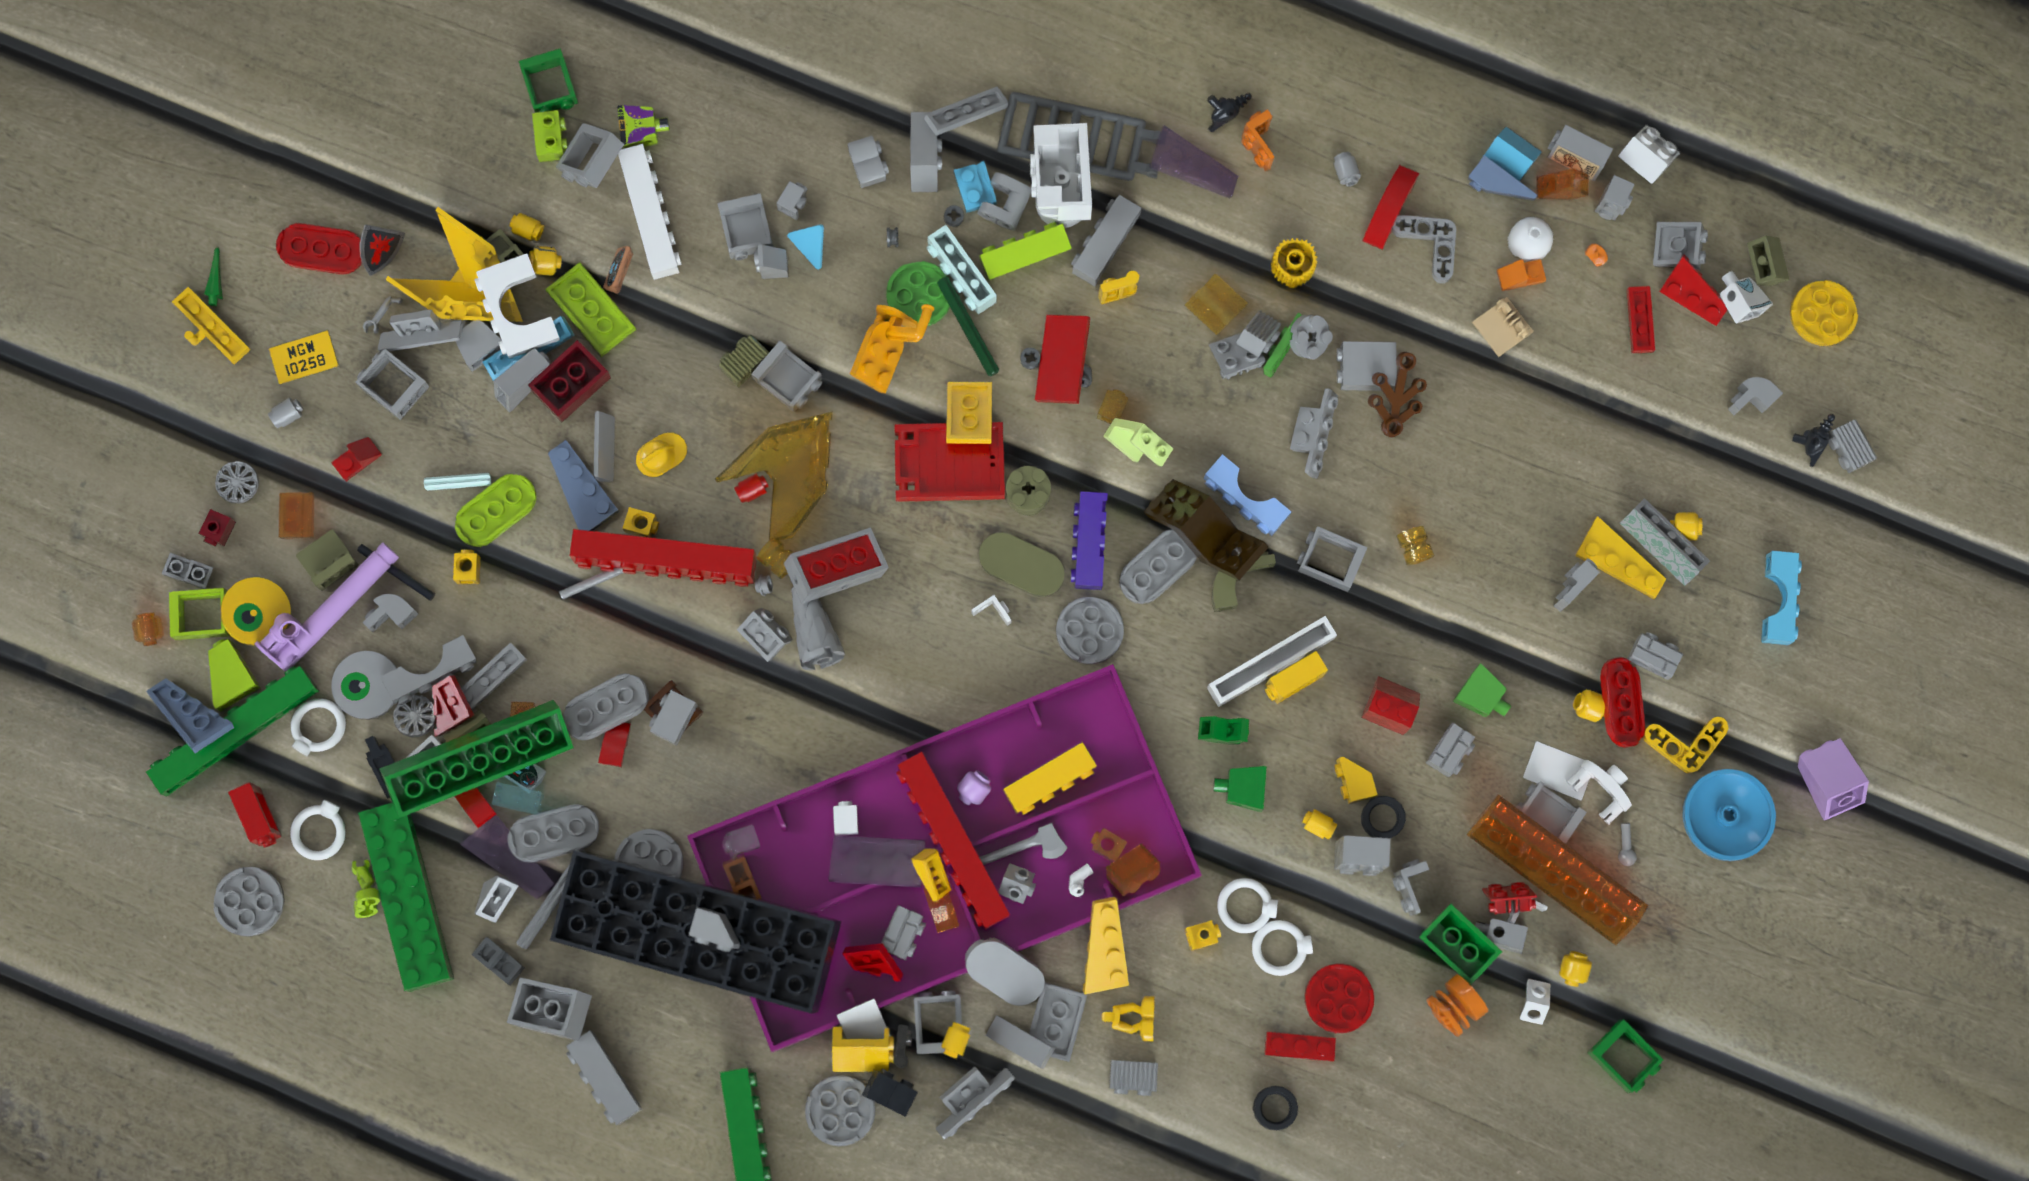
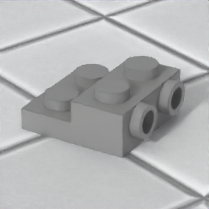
[1653,222,1708,270]
[1554,559,1600,612]

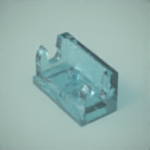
[492,782,544,815]

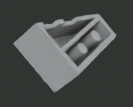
[910,112,942,192]

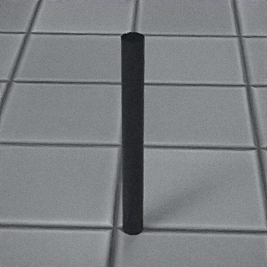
[357,544,435,601]

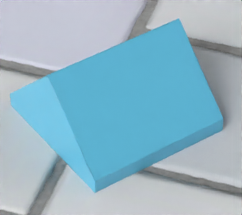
[1480,127,1541,181]

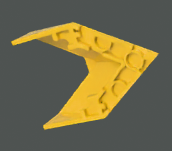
[386,207,523,322]

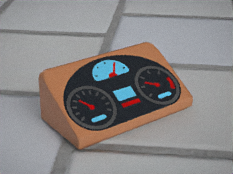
[603,246,633,294]

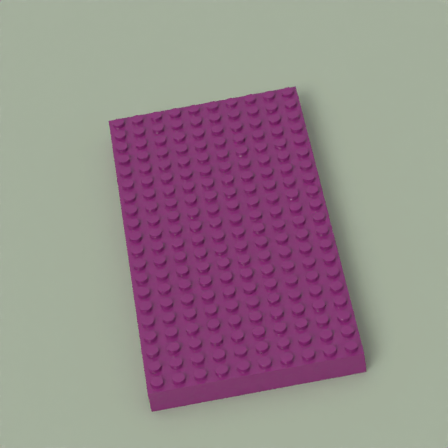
[687,664,1202,1053]

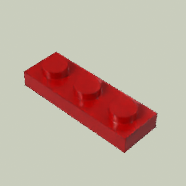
[1626,286,1655,353]
[1264,1032,1336,1062]

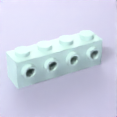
[927,225,997,315]

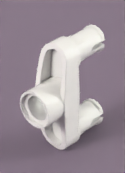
[1567,760,1632,825]

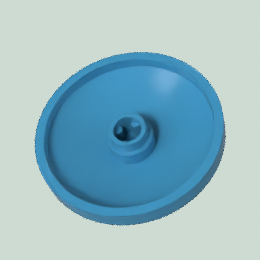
[1682,769,1776,861]

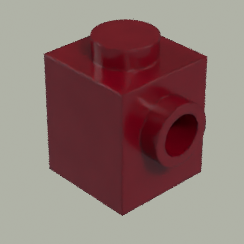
[198,509,236,547]

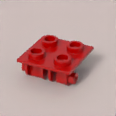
[1482,882,1537,914]

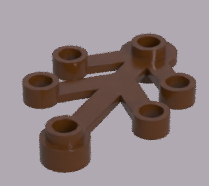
[1368,351,1427,437]

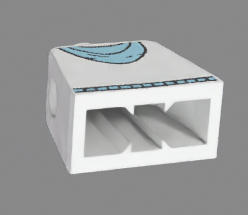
[1720,271,1773,324]

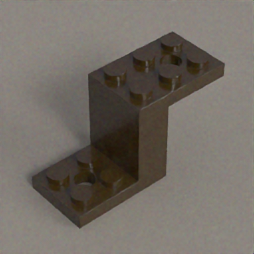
[1144,479,1268,581]

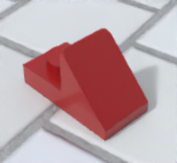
[331,437,382,482]

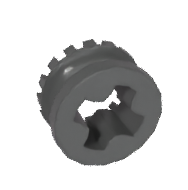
[944,205,964,227]
[887,227,898,247]
[1020,348,1040,370]

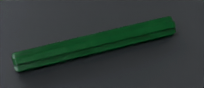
[937,277,1000,377]

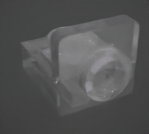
[722,825,760,859]

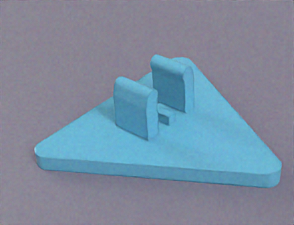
[787,224,824,270]

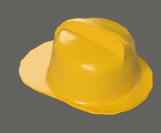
[636,433,687,477]

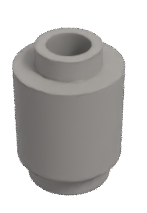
[1334,152,1361,187]
[268,397,304,428]

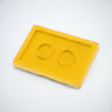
[946,382,992,444]

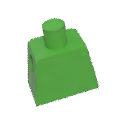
[1453,663,1511,717]

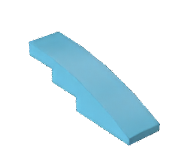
[483,316,575,381]

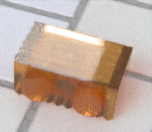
[1106,843,1160,896]

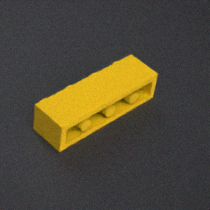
[1003,742,1097,815]

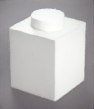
[833,801,859,836]

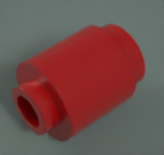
[734,473,769,503]

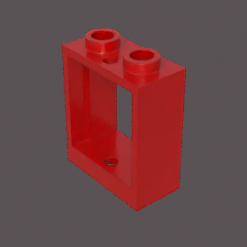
[228,782,282,848]

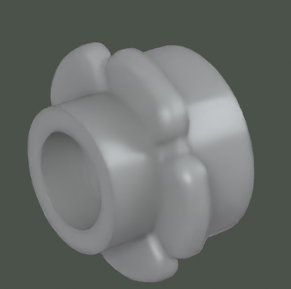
[755,574,773,596]

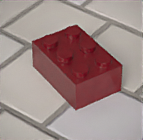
[528,340,611,423]

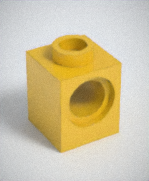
[623,507,659,538]
[453,550,480,584]

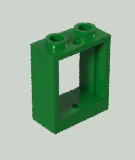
[518,48,578,113]
[1587,1019,1664,1093]

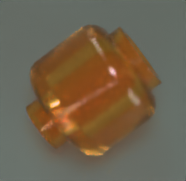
[131,612,164,646]

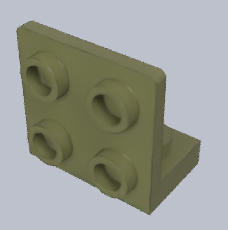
[296,529,359,591]

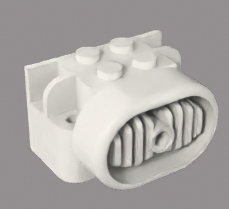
[1030,123,1092,228]

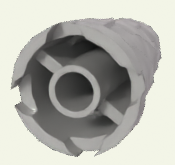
[791,587,845,670]

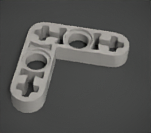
[1392,215,1456,284]

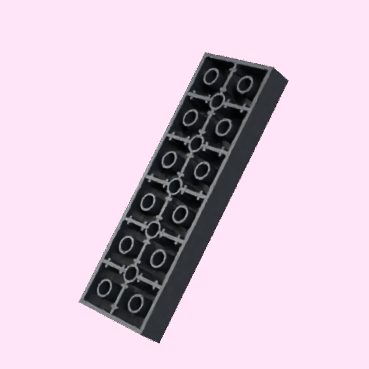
[550,850,842,1014]

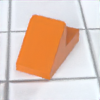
[1497,259,1546,291]

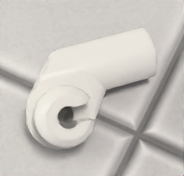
[1069,864,1094,897]

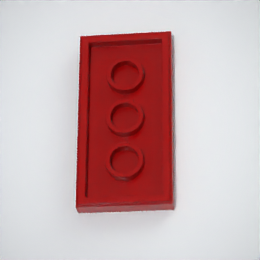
[1035,315,1091,404]

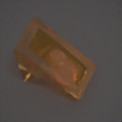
[923,884,959,933]

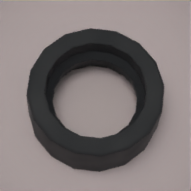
[1361,796,1406,838]
[1253,1086,1298,1131]

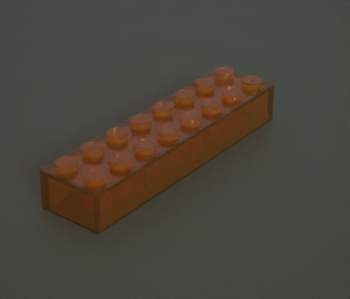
[1466,794,1649,946]

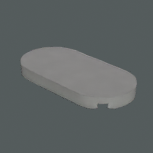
[1119,529,1197,604]
[563,674,649,740]
[508,804,599,863]
[965,938,1045,1006]

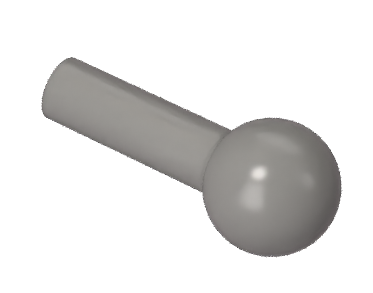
[1618,823,1637,866]

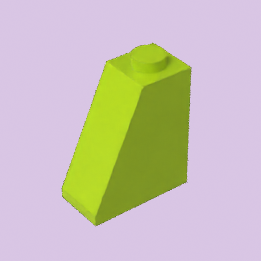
[208,639,261,712]

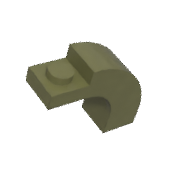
[1212,552,1276,612]

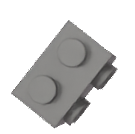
[1392,859,1429,916]

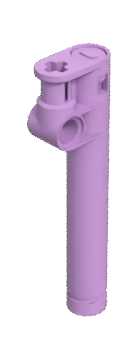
[254,542,399,672]

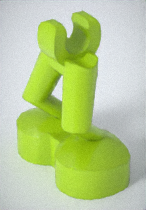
[351,860,380,918]

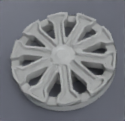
[215,461,259,504]
[393,695,436,737]

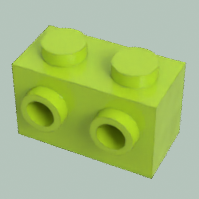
[532,110,568,162]

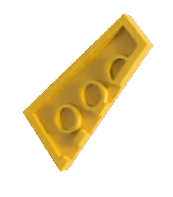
[1575,516,1666,599]
[1083,897,1129,995]

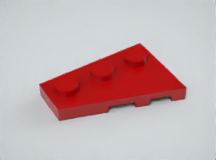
[1659,254,1728,326]

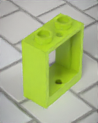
[169,588,230,640]

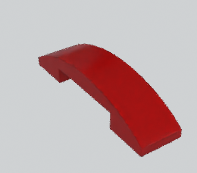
[1363,165,1420,250]

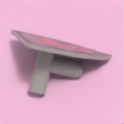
[360,224,405,276]

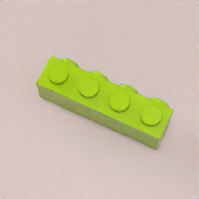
[978,222,1072,280]

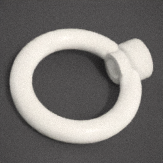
[291,698,346,756]
[290,800,346,860]
[1217,878,1278,933]
[1252,920,1313,976]

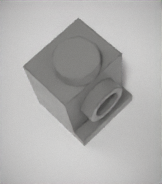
[776,181,808,220]

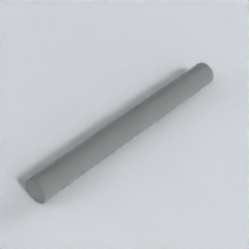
[559,568,623,600]

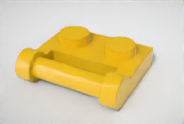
[1098,271,1139,305]

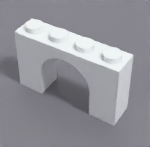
[474,254,560,359]

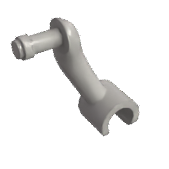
[363,296,403,334]

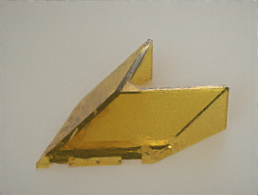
[714,411,833,542]

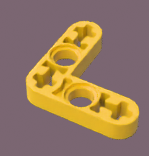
[1643,717,1728,774]

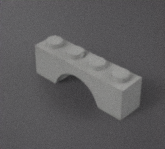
[380,635,477,705]

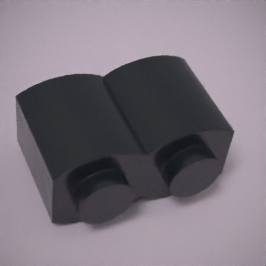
[862,1068,918,1117]

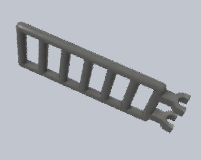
[997,92,1167,181]

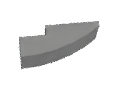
[985,1015,1055,1069]

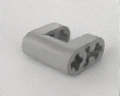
[978,172,1031,231]

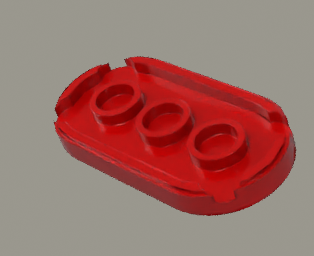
[276,223,362,274]
[1600,657,1645,748]

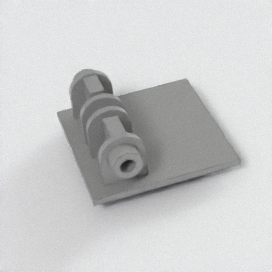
[1209,333,1266,380]

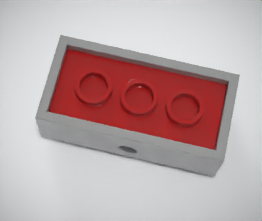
[784,527,889,604]

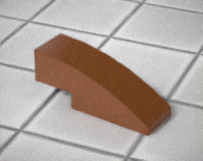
[723,854,763,900]

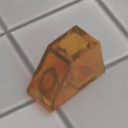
[1537,168,1589,200]

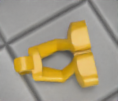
[1102,996,1155,1042]

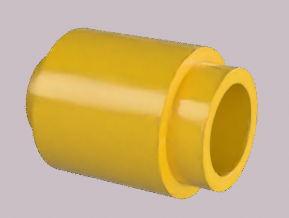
[509,213,544,242]
[1302,809,1337,840]
[941,1022,970,1058]

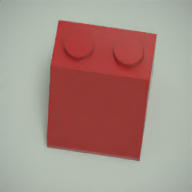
[1361,676,1420,735]

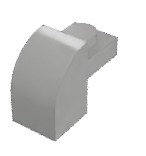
[1728,377,1783,415]
[362,594,418,632]

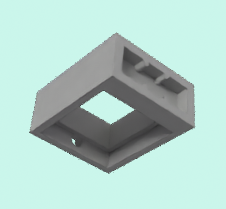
[556,123,624,188]
[355,349,429,420]
[1297,526,1367,592]
[914,991,962,1054]

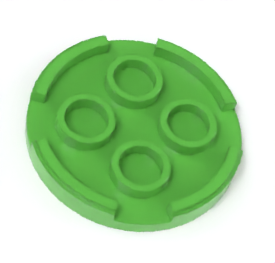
[886,261,950,326]

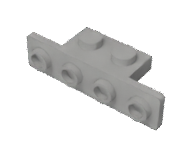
[378,310,463,352]
[1290,388,1338,479]
[936,1067,1015,1139]

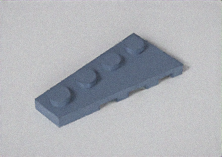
[548,440,619,531]
[146,678,234,753]

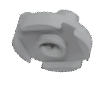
[1290,314,1333,360]

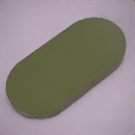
[979,532,1065,597]

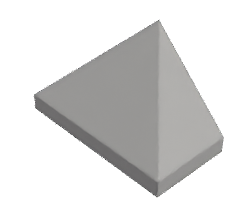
[475,875,519,923]

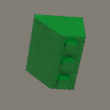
[1419,904,1503,985]

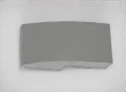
[162,553,213,589]

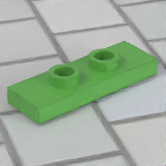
[1264,313,1302,378]

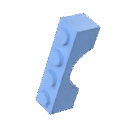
[1204,454,1291,536]

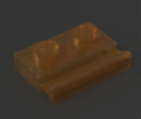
[279,492,314,539]

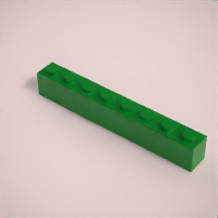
[146,666,319,797]

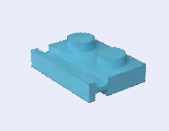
[954,161,997,213]

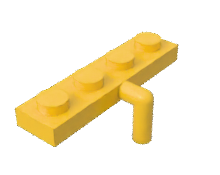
[172,287,250,365]

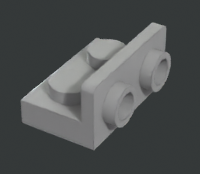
[737,608,793,662]

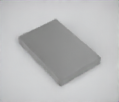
[1029,983,1088,1062]

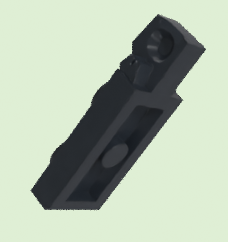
[365,736,395,799]

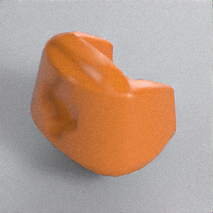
[1585,243,1608,267]

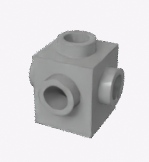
[998,864,1036,904]

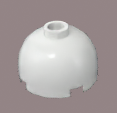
[1508,217,1553,262]

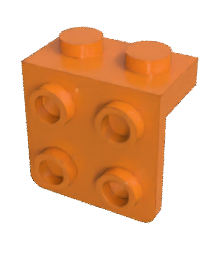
[1241,109,1274,171]

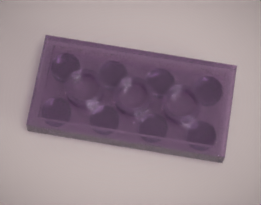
[828,835,926,887]

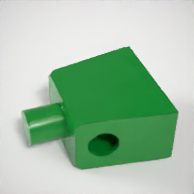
[1213,766,1267,812]

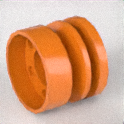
[1426,974,1488,1037]

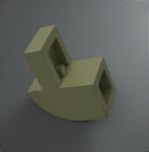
[486,228,524,263]

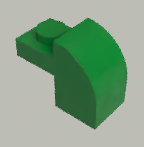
[1198,716,1250,745]

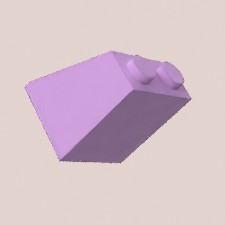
[1798,738,1869,821]

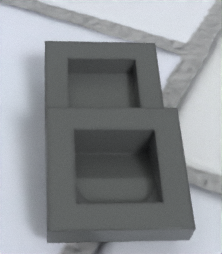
[472,937,525,986]

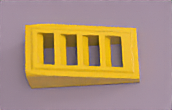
[911,849,951,901]

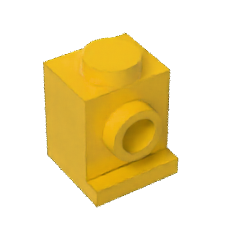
[1184,920,1221,951]

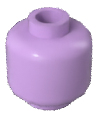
[957,770,991,805]

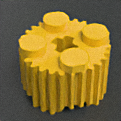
[1271,238,1317,288]

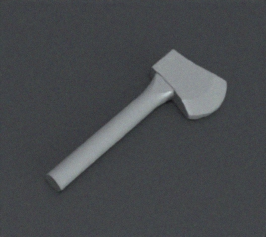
[979,823,1067,865]

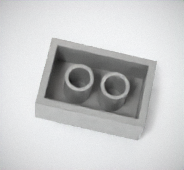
[1334,835,1390,876]
[507,978,592,1041]

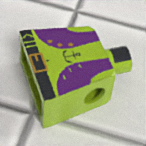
[617,105,670,149]

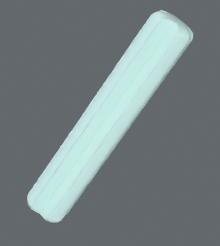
[424,473,491,491]

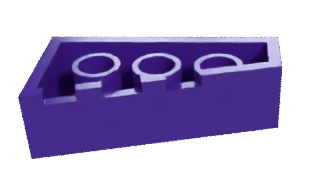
[1071,491,1108,590]

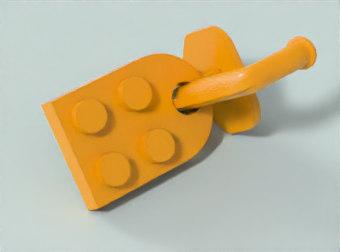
[850,304,935,394]

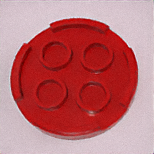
[1305,964,1374,1034]

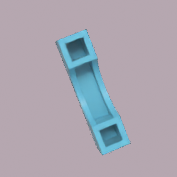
[1762,551,1802,645]

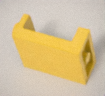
[832,1027,894,1072]

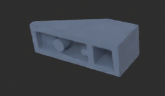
[1468,155,1537,201]

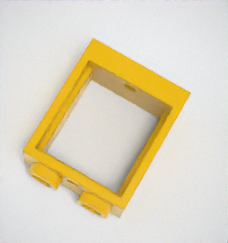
[1265,651,1328,704]

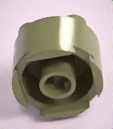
[1006,466,1051,516]

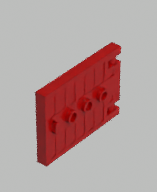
[895,422,1005,502]

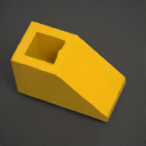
[1334,757,1378,804]

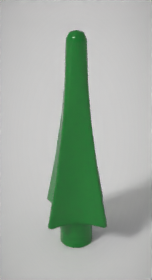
[204,248,223,306]

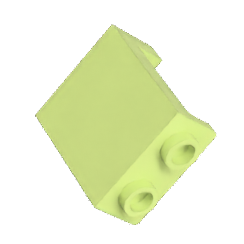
[1103,418,1173,466]

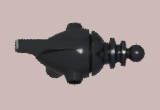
[1207,93,1252,132]
[1792,414,1835,467]

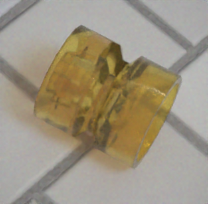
[1396,526,1435,566]
[756,537,794,579]

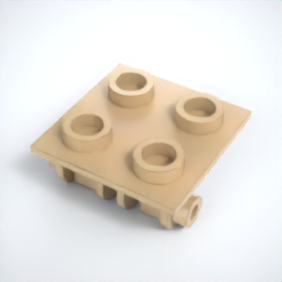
[1472,297,1534,357]

